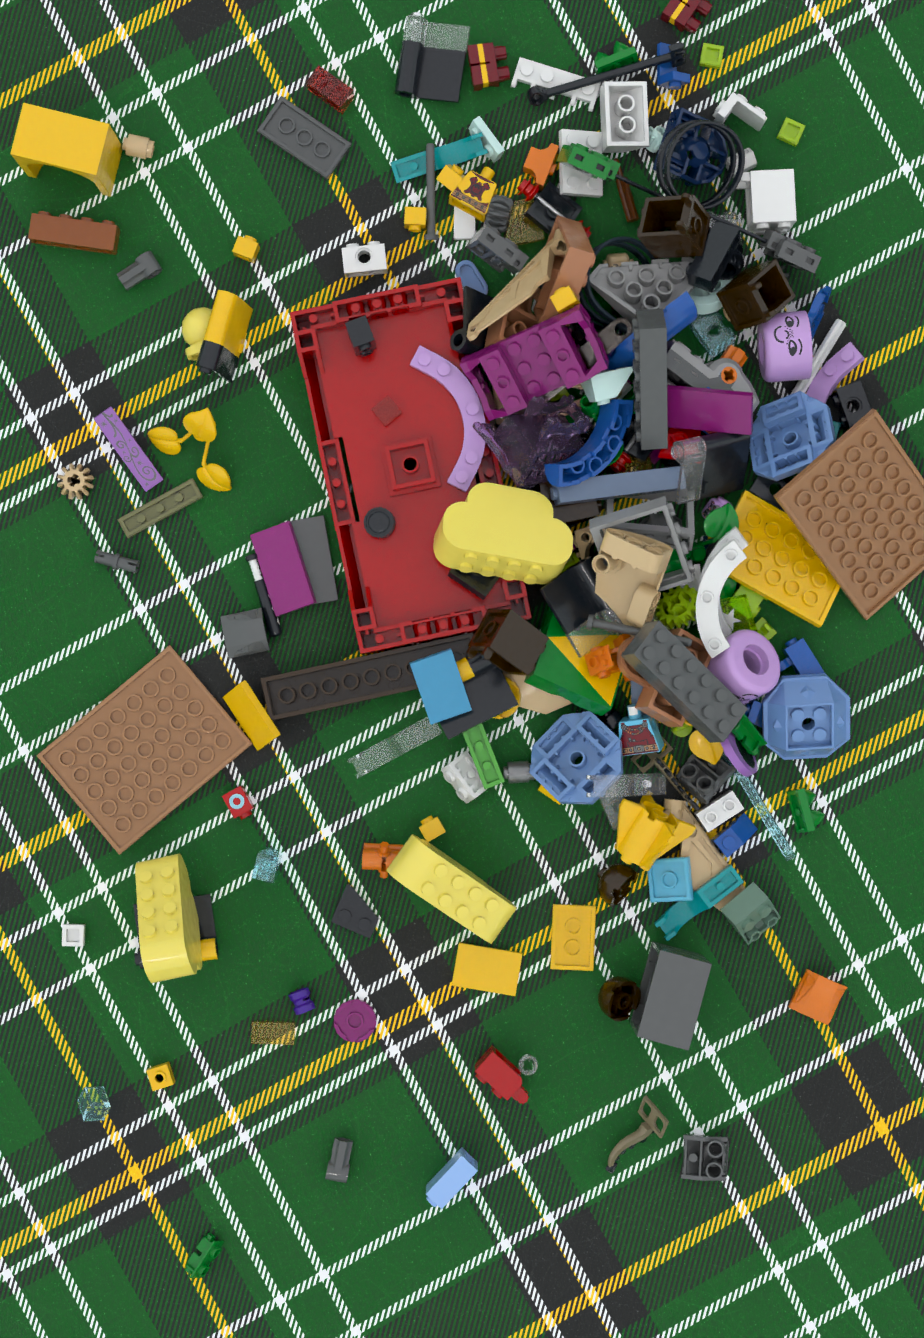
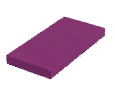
[667,385,753,435]
[250,521,317,617]

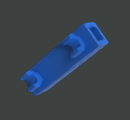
[780,637,825,675]

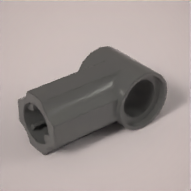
[116,251,163,291]
[325,1137,353,1183]

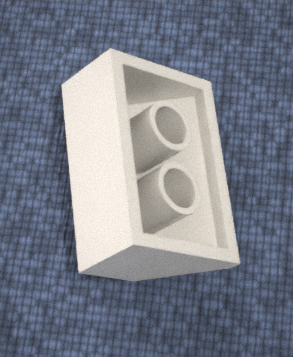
[599,81,649,153]

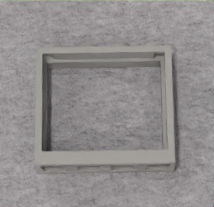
[604,488,695,551]
[589,496,695,592]

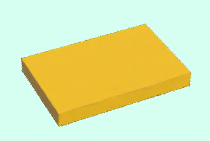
[223,680,281,751]
[550,904,596,971]
[452,942,523,996]

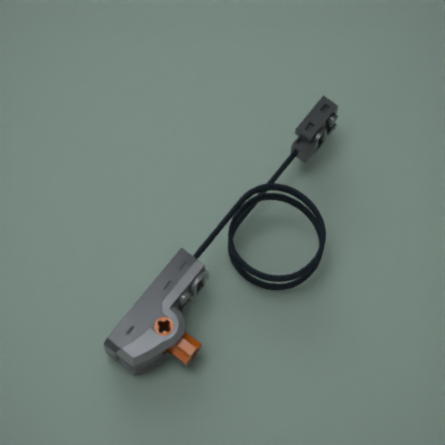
[466,226,760,412]

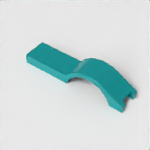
[390,132,488,183]
[654,864,744,941]

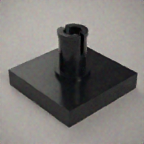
[447,568,500,600]

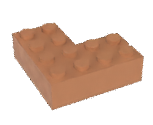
[533,215,596,327]

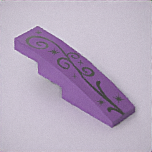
[93,406,163,492]

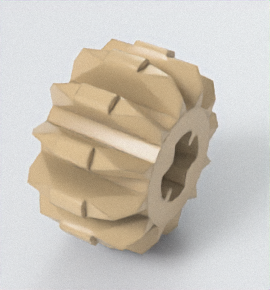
[57,463,94,500]

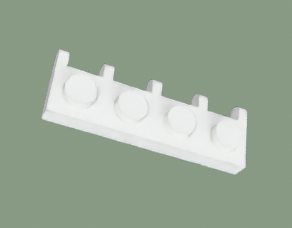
[511,57,601,112]

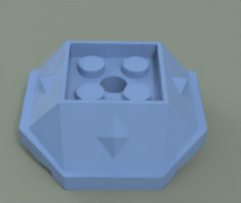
[749,391,836,481]
[762,673,850,760]
[529,711,623,805]

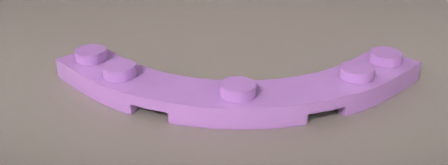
[806,342,865,404]
[410,346,486,492]

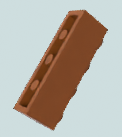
[28,211,120,255]

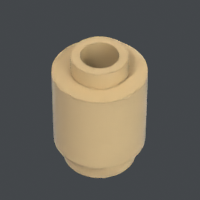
[122,134,155,159]

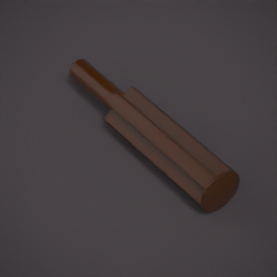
[613,158,639,223]

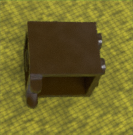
[637,193,711,258]
[716,259,796,331]
[538,481,602,525]
[466,609,549,675]

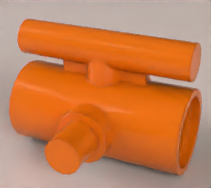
[362,842,404,879]

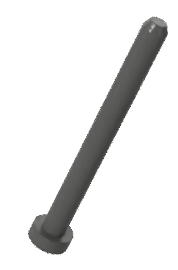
[424,143,439,240]

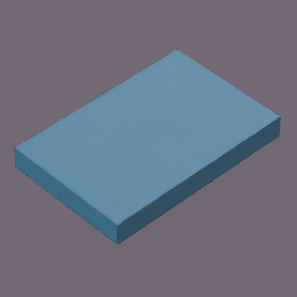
[409,648,472,725]

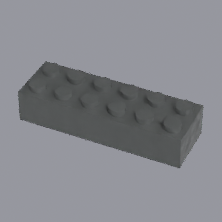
[632,309,668,450]
[621,621,748,743]

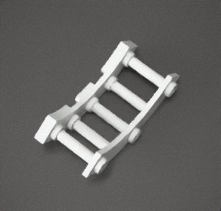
[696,526,748,658]

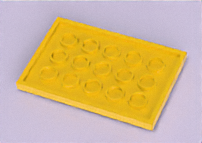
[728,490,840,628]

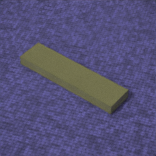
[117,478,204,539]

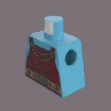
[619,704,664,756]

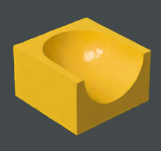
[10,103,123,197]

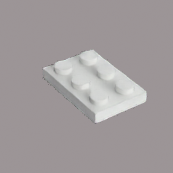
[559,129,603,198]

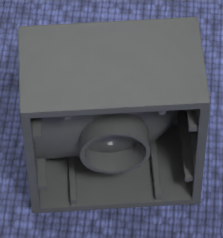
[630,941,712,1051]

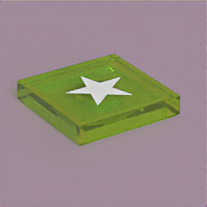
[720,594,757,637]

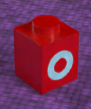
[222,785,255,820]

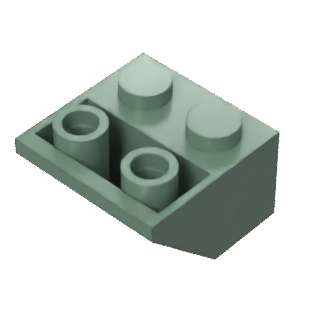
[720,882,781,945]

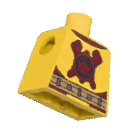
[449,167,497,223]

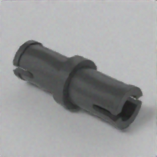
[94,550,140,574]

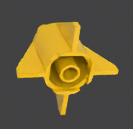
[614,790,696,871]

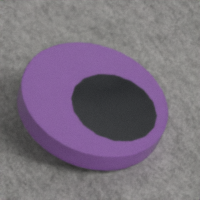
[720,732,758,777]

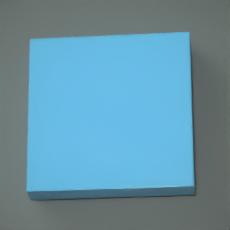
[647,856,694,903]

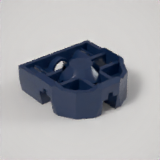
[652,107,728,187]

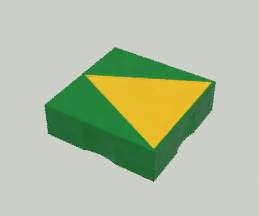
[524,607,624,716]

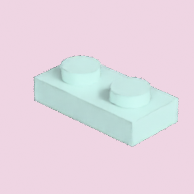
[469,116,505,163]

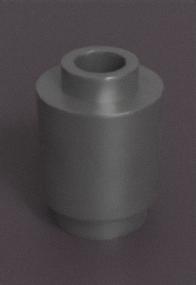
[503,761,534,783]

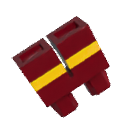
[660,0,713,34]
[467,42,510,91]

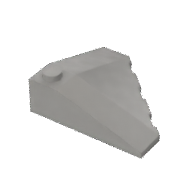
[590,257,695,324]

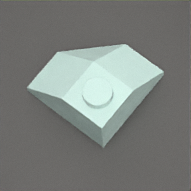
[580,366,633,405]

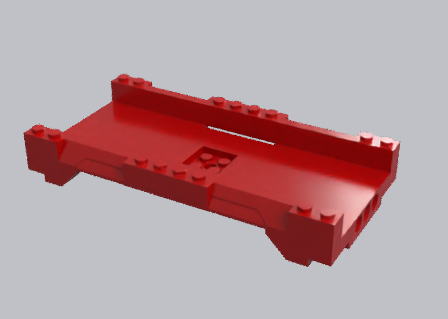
[290,277,532,655]

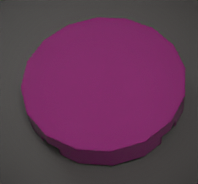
[334,999,376,1042]

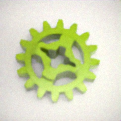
[656,584,698,629]

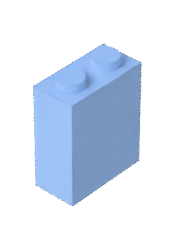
[426,1147,478,1209]

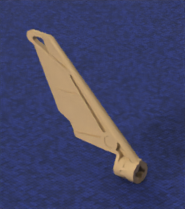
[467,228,568,341]
[663,798,745,912]

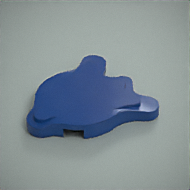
[807,286,832,341]

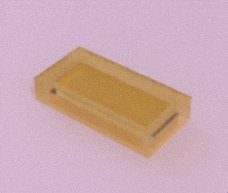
[251,1021,296,1045]

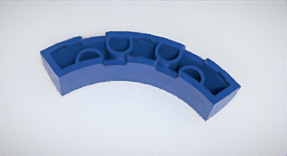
[603,291,697,371]
[544,399,634,487]

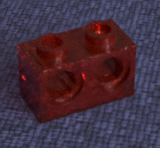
[306,65,355,114]

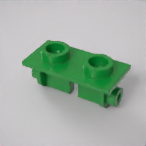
[731,714,767,756]
[185,1233,224,1278]

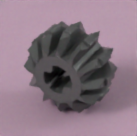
[485,194,514,233]

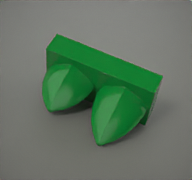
[594,41,638,74]
[786,788,825,833]

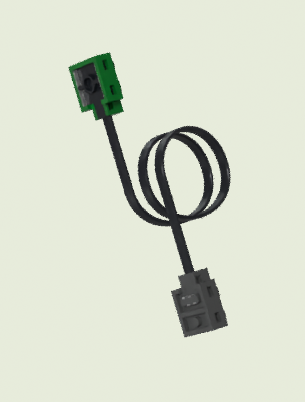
[556,120,822,273]

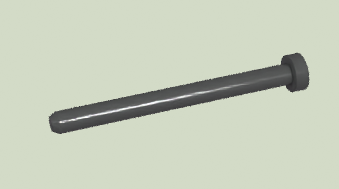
[586,614,692,647]

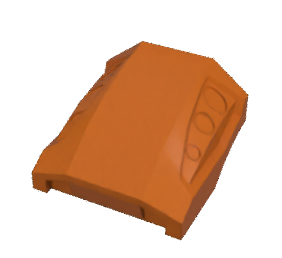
[788,969,848,1025]

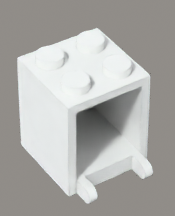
[736,169,797,235]

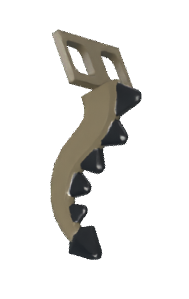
[631,736,700,811]
[605,1095,669,1174]

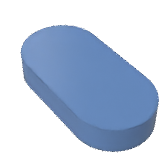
[455,260,488,295]

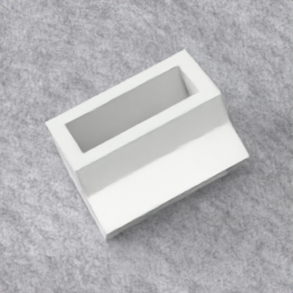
[726,148,757,178]

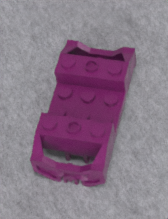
[460,303,609,421]

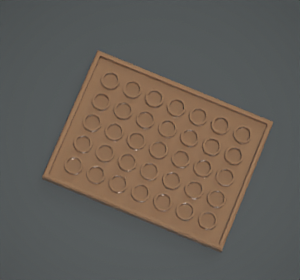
[774,408,924,620]
[37,645,253,855]

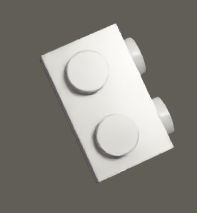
[712,92,767,131]

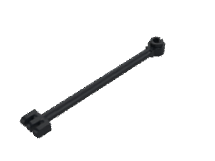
[527,42,686,106]

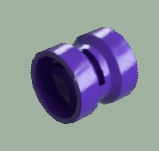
[288,987,316,1015]

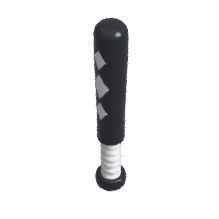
[245,553,282,637]

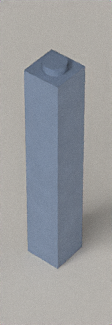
[550,466,685,506]

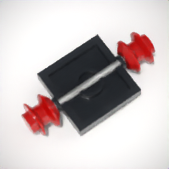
[517,178,591,237]
[609,414,654,473]

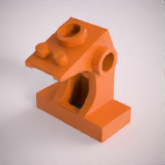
[584,634,632,682]

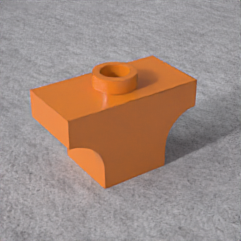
[523,143,559,191]

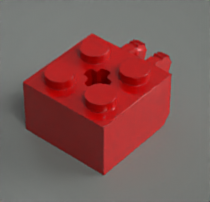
[475,1045,529,1104]

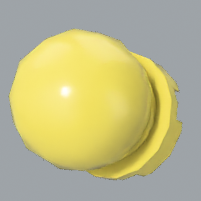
[181,307,212,361]

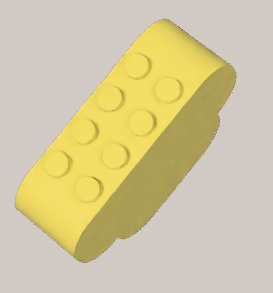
[433,482,573,584]
[386,834,517,944]
[135,853,202,983]

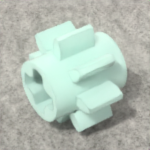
[645,126,665,153]

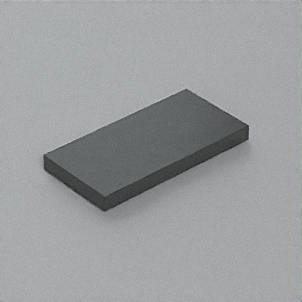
[257,96,352,180]
[282,515,339,605]

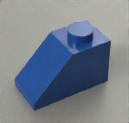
[711,813,758,858]

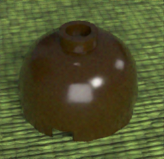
[597,863,638,907]
[598,976,641,1021]

